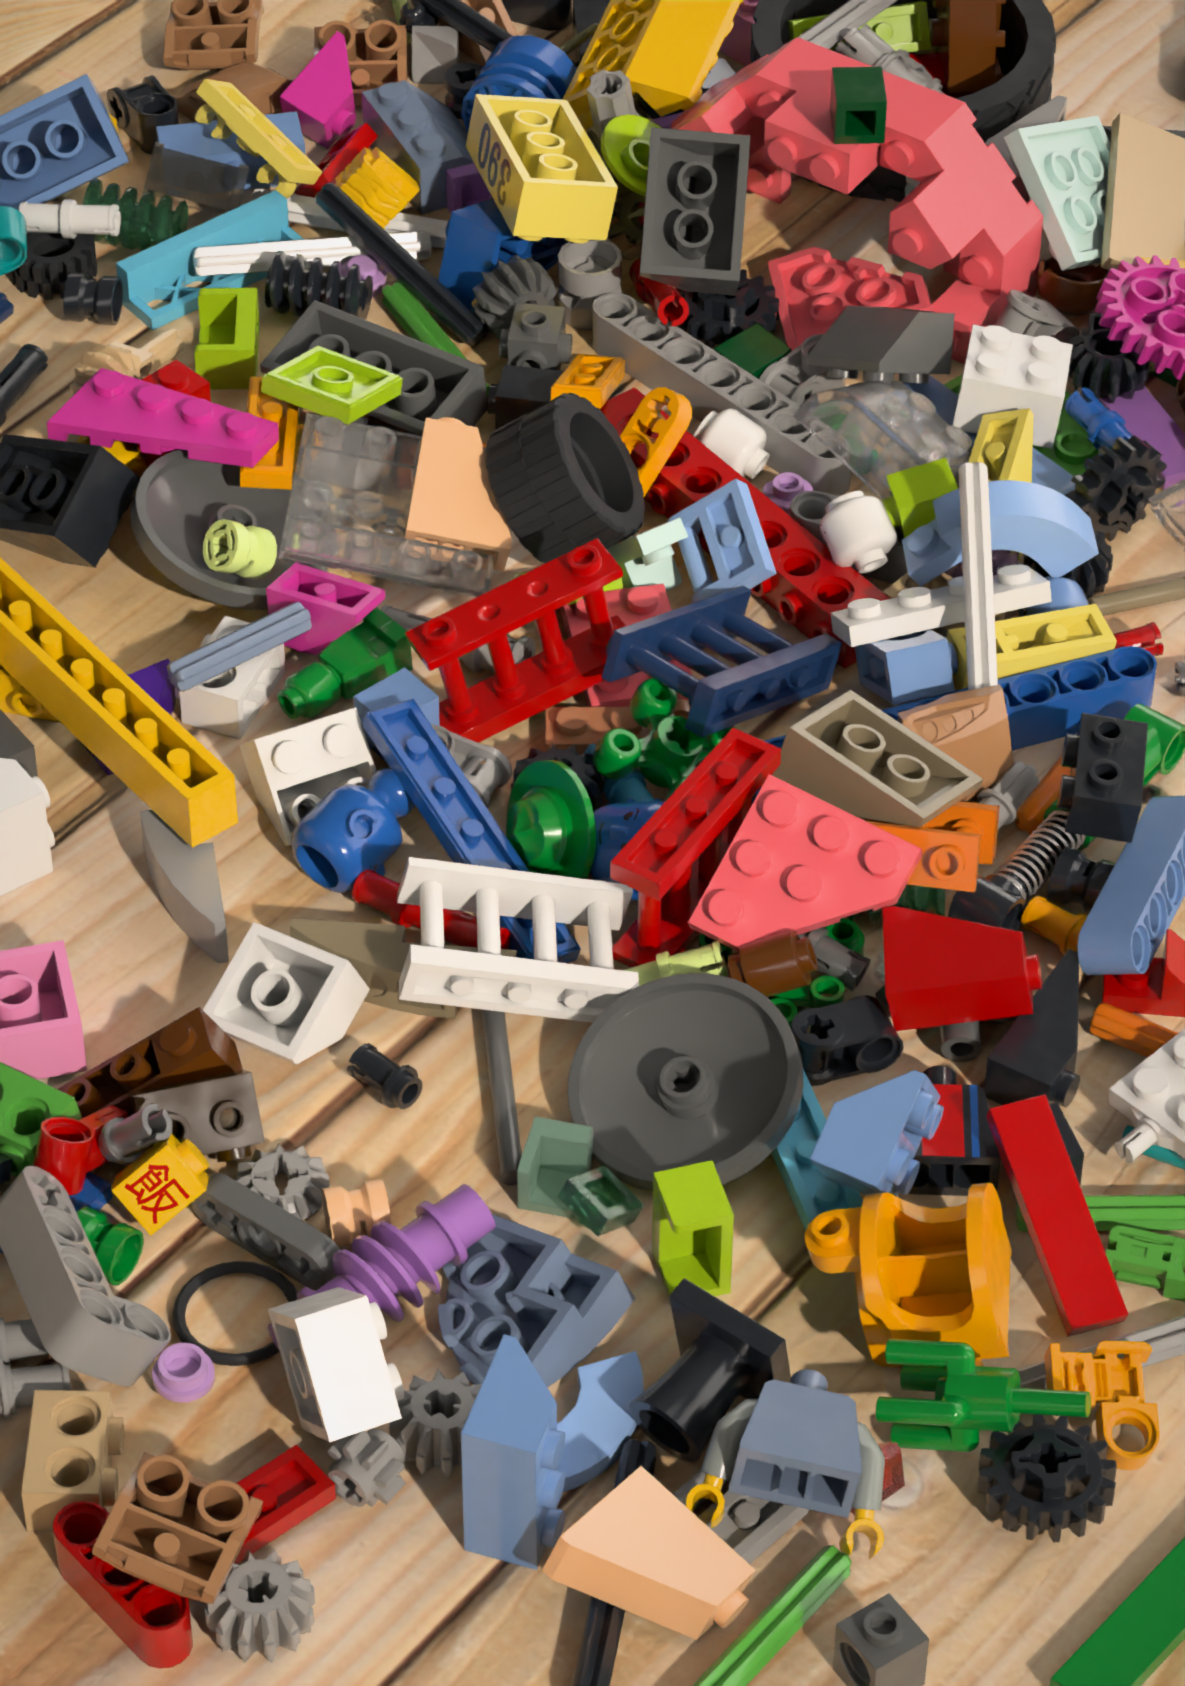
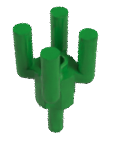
[876,1339,1091,1452]

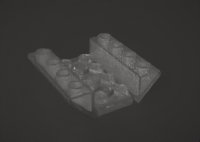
[278,413,494,599]

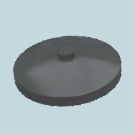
[130,449,338,610]
[568,973,803,1192]

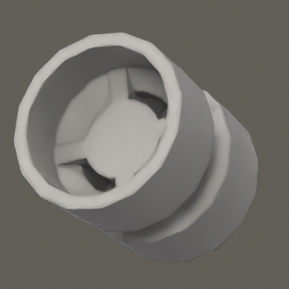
[558,240,622,330]

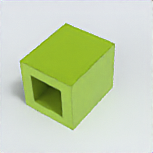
[882,457,958,538]

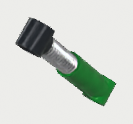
[948,703,1185,931]

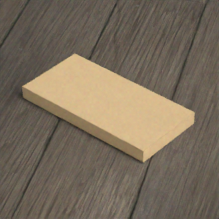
[1101,112,1185,271]

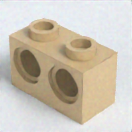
[21,1390,124,1532]

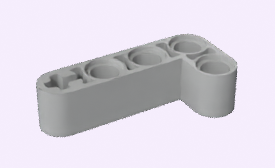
[0,1165,171,1387]

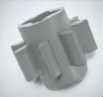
[327,1428,406,1507]

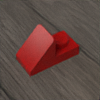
[1102,929,1185,1017]

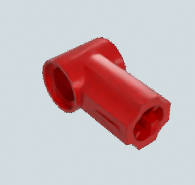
[33,1105,129,1196]

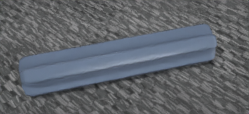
[167,602,312,692]

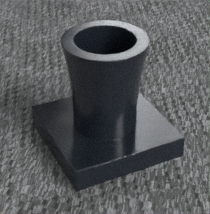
[629,1278,791,1462]

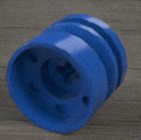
[461,35,576,132]

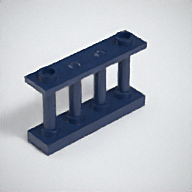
[601,586,842,738]

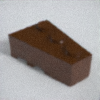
[929,0,1006,92]

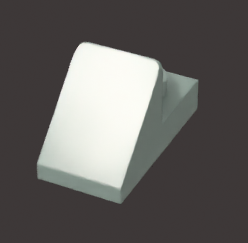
[607,518,688,591]

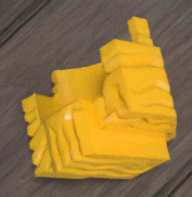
[335,147,420,229]

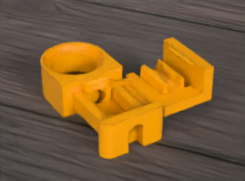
[1044,1341,1160,1470]

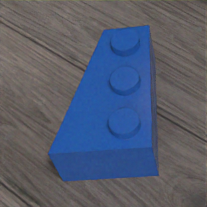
[438,198,569,314]

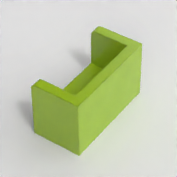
[194,288,260,389]
[652,1160,734,1296]

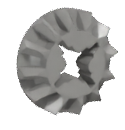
[236,1143,330,1220]

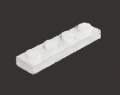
[831,565,1052,647]

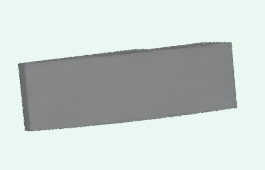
[140,810,229,963]

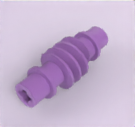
[268,1184,496,1351]

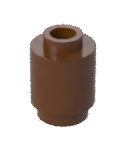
[728,929,818,998]

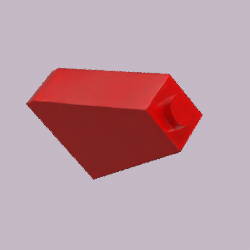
[882,906,1042,1031]

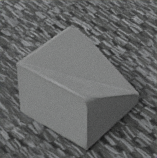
[412,26,459,84]

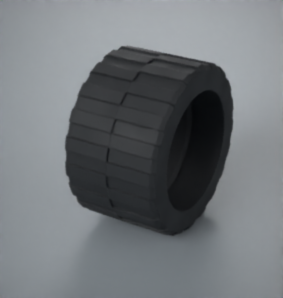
[485,392,645,563]

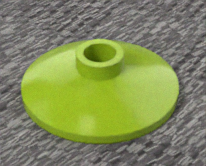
[601,114,662,197]

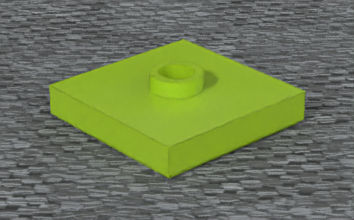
[261,346,403,425]

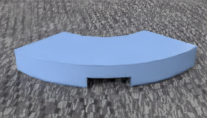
[557,1351,644,1493]

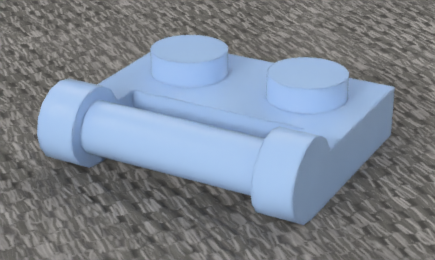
[667,479,777,603]

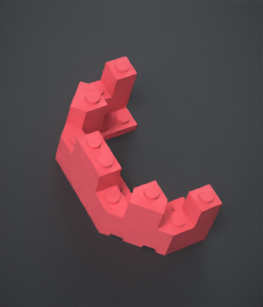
[639,37,1044,364]

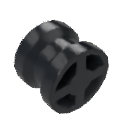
[444,62,483,120]

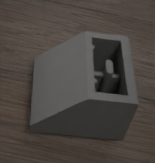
[807,305,955,383]

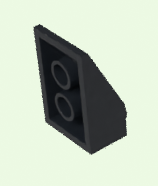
[0,434,140,568]

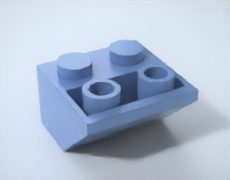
[810,1070,944,1197]

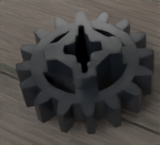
[674,269,779,348]
[1065,435,1167,541]
[977,1414,1117,1543]

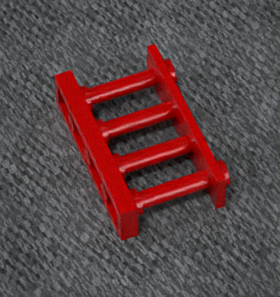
[405,538,626,743]
[610,727,781,967]

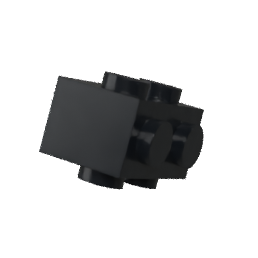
[1057,713,1148,843]

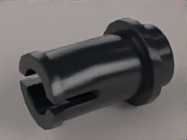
[347,1043,423,1109]

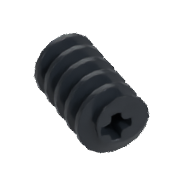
[264,250,373,320]

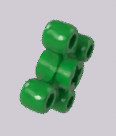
[593,678,741,801]

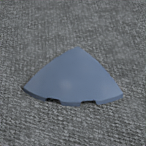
[438,1214,636,1388]

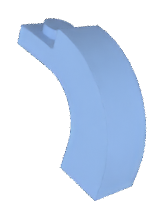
[902,480,1099,587]

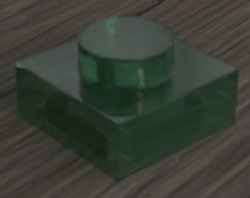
[558,1165,644,1237]

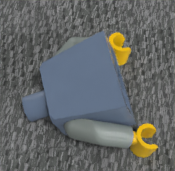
[686,1369,885,1560]

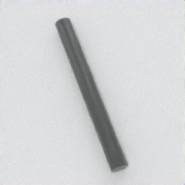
[481,1009,522,1186]

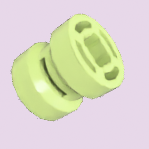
[203,519,277,580]

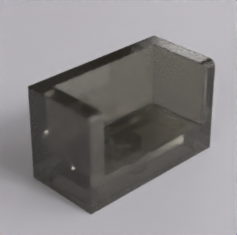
[142,142,249,214]

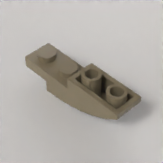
[290,918,517,1019]

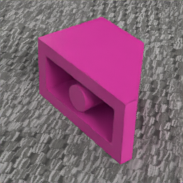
[280,31,356,149]
[266,563,385,655]

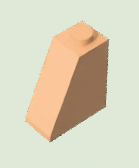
[401,417,512,571]
[542,1466,756,1640]

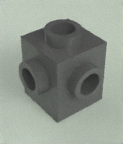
[499,303,573,371]

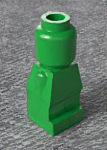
[277,607,413,720]

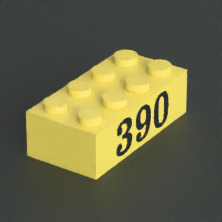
[465,94,618,244]

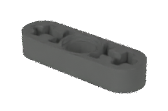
[191,1173,340,1291]

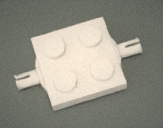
[1109,1028,1185,1163]

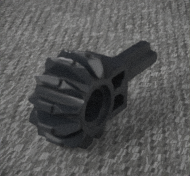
[1067,313,1150,403]

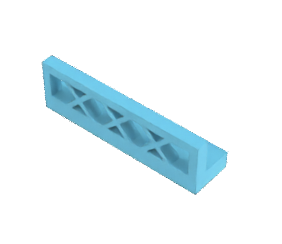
[116,190,304,331]

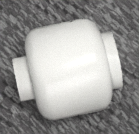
[694,408,770,479]
[820,491,897,573]

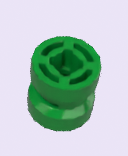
[76,1206,144,1286]

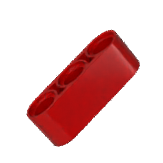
[53,1501,193,1669]

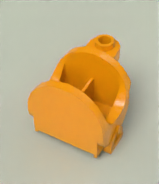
[805,1183,1012,1367]

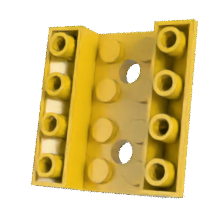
[562,0,744,132]

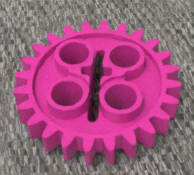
[1095,255,1185,380]

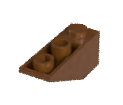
[57,1007,243,1118]

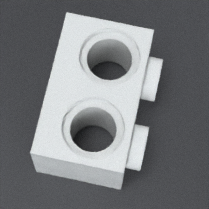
[175,616,286,739]

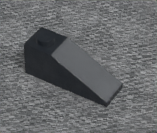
[984,949,1080,1108]

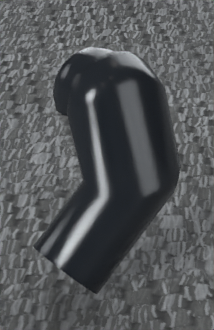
[399,0,438,34]

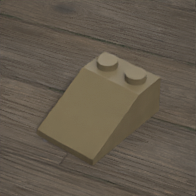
[772,690,983,827]

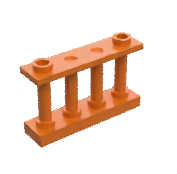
[858,801,1000,892]

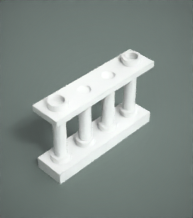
[397,857,639,1023]

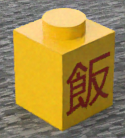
[111,1133,209,1236]

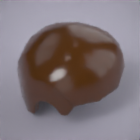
[1036,256,1108,315]

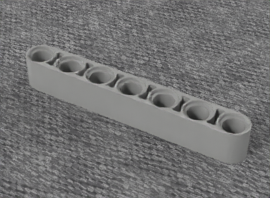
[592,292,852,496]

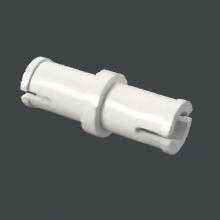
[19,199,121,239]

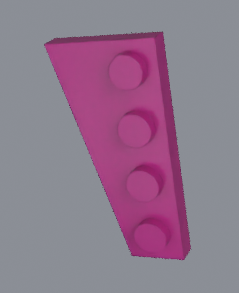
[46,368,279,468]

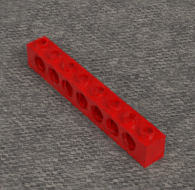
[599,387,890,669]

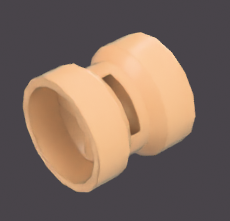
[322,1179,391,1247]

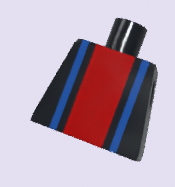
[899,1066,1001,1196]

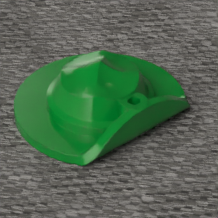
[506,760,596,879]

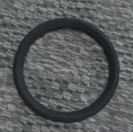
[172,1261,297,1366]

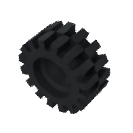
[10,233,97,300]

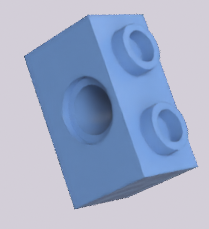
[855,629,958,705]

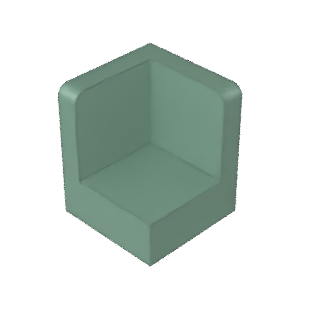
[517,1116,593,1218]

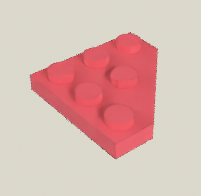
[767,246,933,352]
[688,774,923,952]

